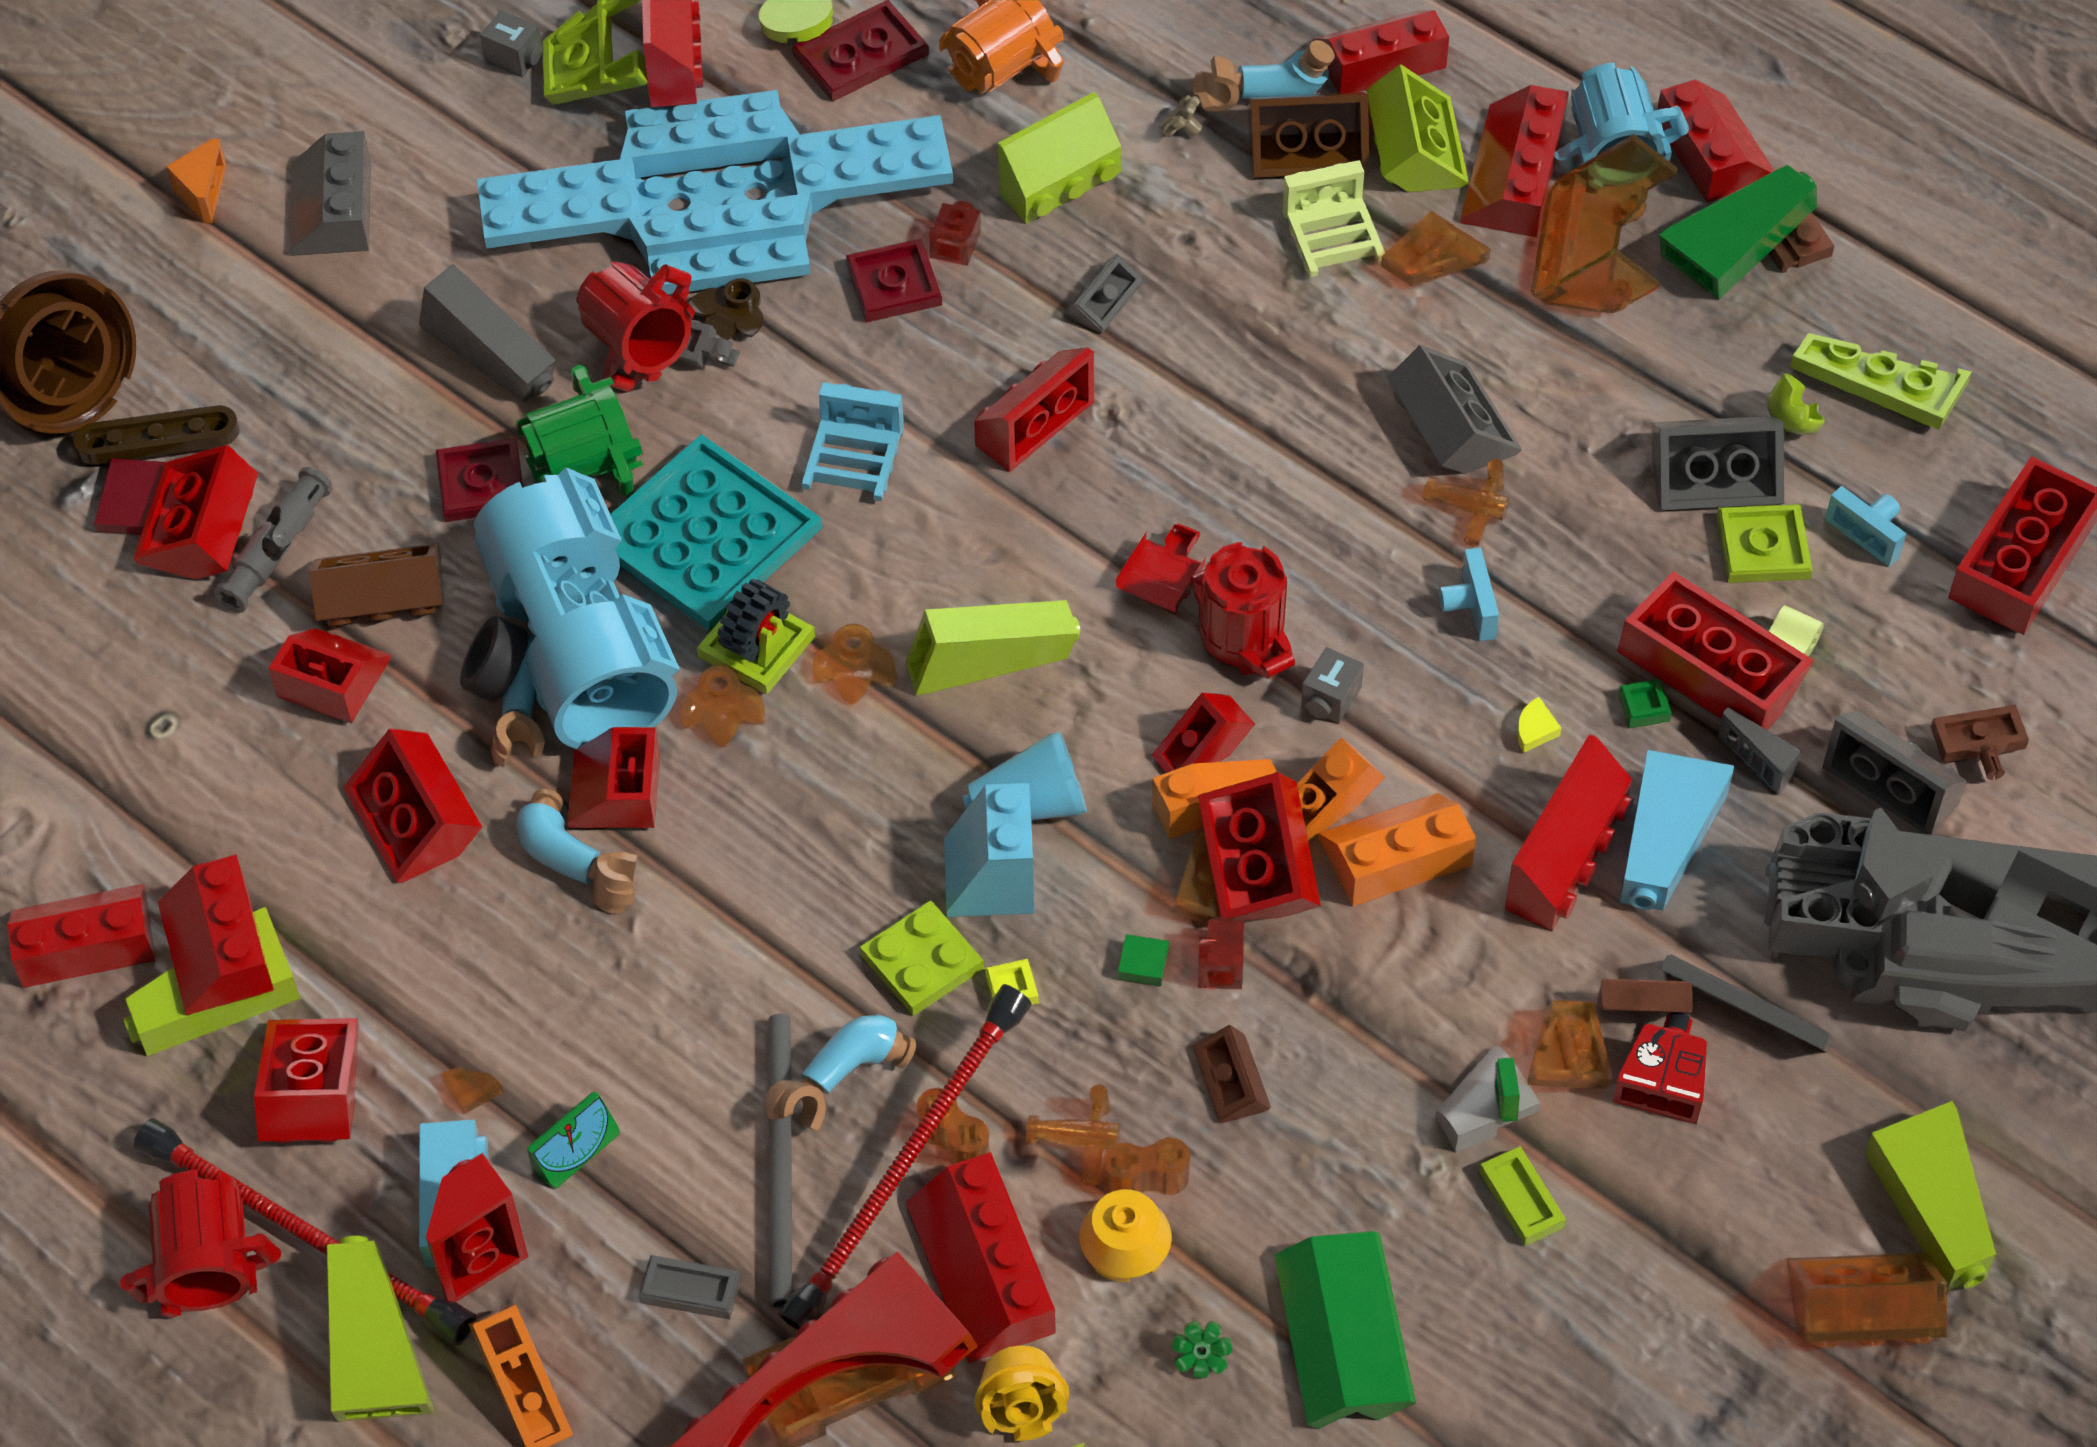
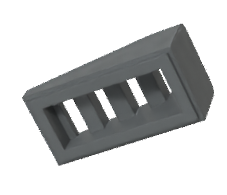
[1718,708,1801,794]

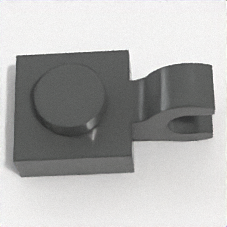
[677,320,740,368]

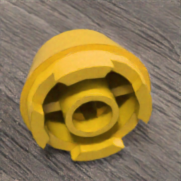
[1079,1189,1172,1282]
[975,1345,1069,1441]

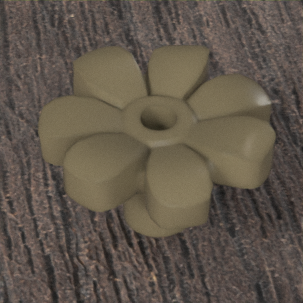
[1160,95,1203,138]

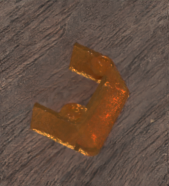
[1531,134,1678,314]

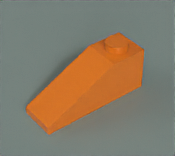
[1152,759,1277,840]
[468,1304,573,1447]

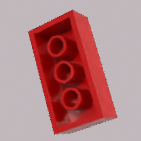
[1948,456,2097,635]

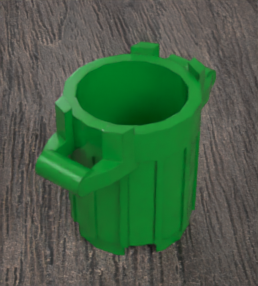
[516,365,643,496]

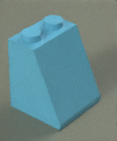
[944,783,1034,917]

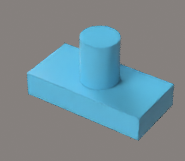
[1825,486,1906,567]
[1438,547,1499,641]

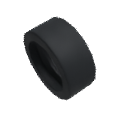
[460,616,528,701]

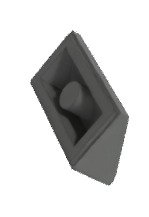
[1063,253,1145,334]

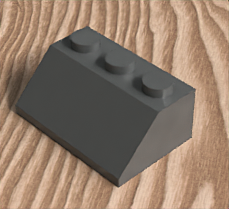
[289,131,371,256]
[1387,345,1522,474]
[1651,416,1784,510]
[1822,711,1967,835]

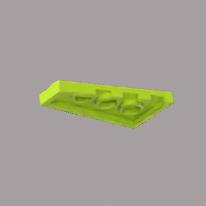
[1790,333,1972,430]

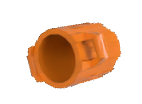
[939,0,1064,95]

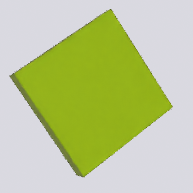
[1716,504,1813,583]

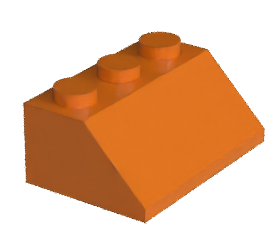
[1318,793,1476,907]

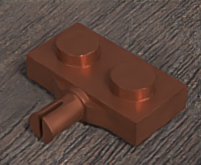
[1930,705,2029,780]

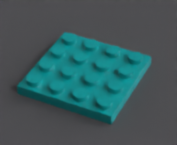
[610,434,823,631]

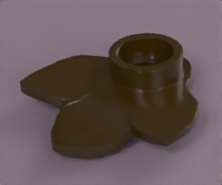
[689,278,764,340]

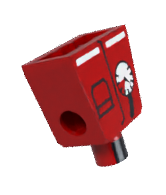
[1613,1012,1707,1125]

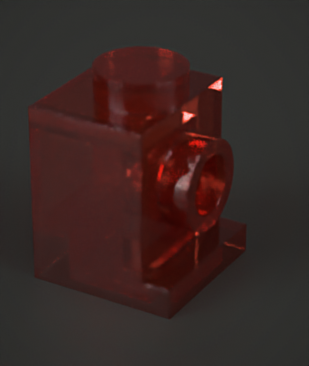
[929,200,981,266]
[1198,917,1244,989]

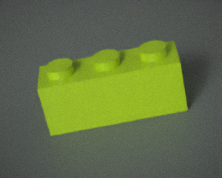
[1366,64,1469,192]
[998,91,1121,224]

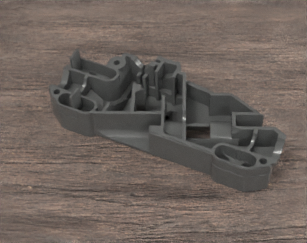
[1764,813,2097,1032]

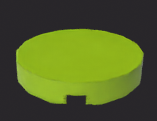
[759,0,834,43]

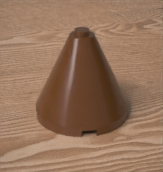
[0,270,136,434]

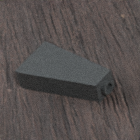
[419,264,556,402]

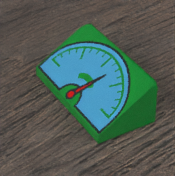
[527,1091,620,1189]

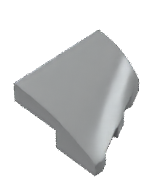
[1435,1045,1540,1153]

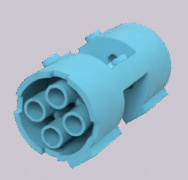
[474,468,680,749]

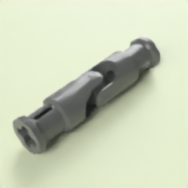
[213,467,332,612]

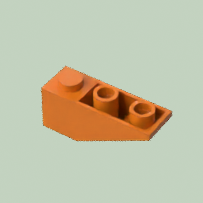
[1297,737,1385,842]

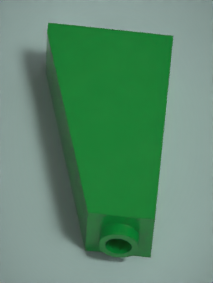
[1659,164,1817,300]

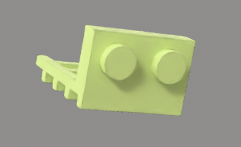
[1282,160,1386,277]

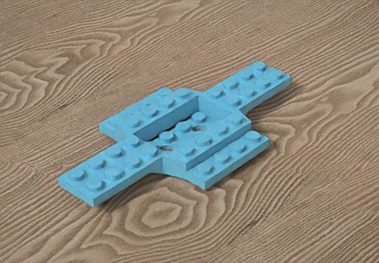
[477,90,953,294]

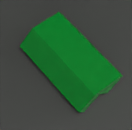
[1274,1231,1416,1429]

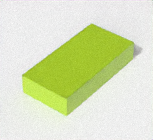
[1479,1146,1566,1246]

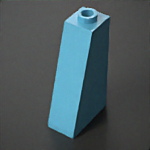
[1620,750,1734,911]

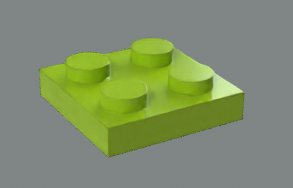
[860,900,984,1016]

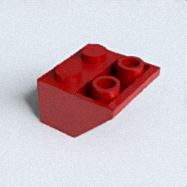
[268,628,391,724]
[568,727,661,828]

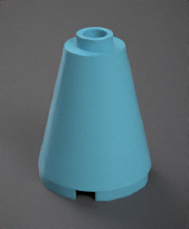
[963,731,1087,820]

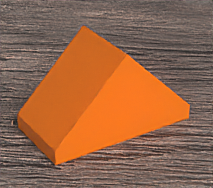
[166,139,226,224]

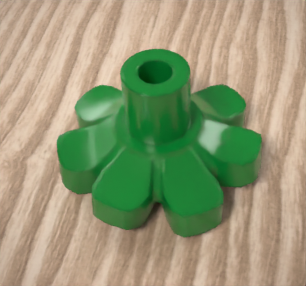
[1171,1321,1232,1379]

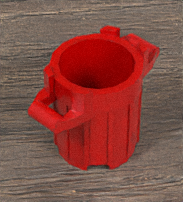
[576,262,695,392]
[1190,542,1295,679]
[120,1170,281,1318]

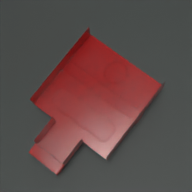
[1116,523,1206,612]

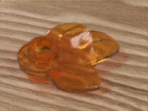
[812,624,897,705]
[680,665,766,747]

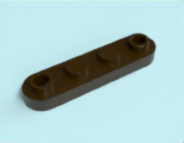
[74,405,240,464]

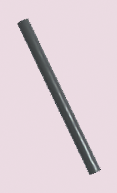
[768,1014,792,1309]

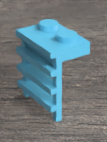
[802,382,904,501]

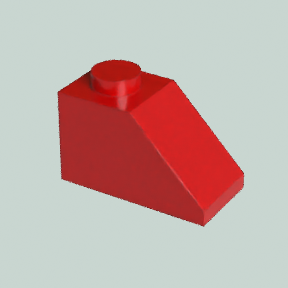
[1152,692,1255,773]

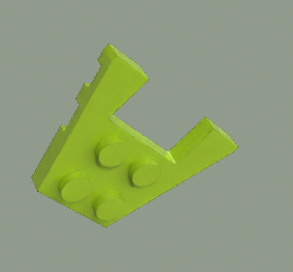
[543,0,647,105]

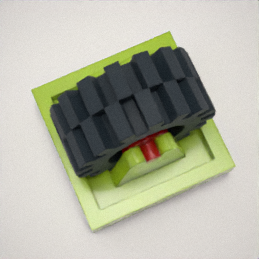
[697,579,816,695]

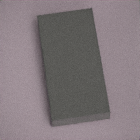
[639,1255,741,1320]

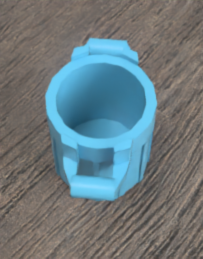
[1555,63,1689,187]

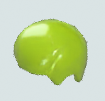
[1767,373,1825,435]

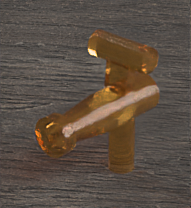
[1423,459,1509,546]
[1026,1084,1120,1186]

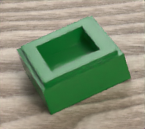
[1617,679,1672,729]
[1118,934,1169,986]
[1494,1057,1520,1122]

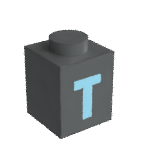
[480,10,544,77]
[1301,647,1364,724]

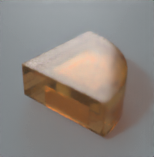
[441,1068,504,1114]

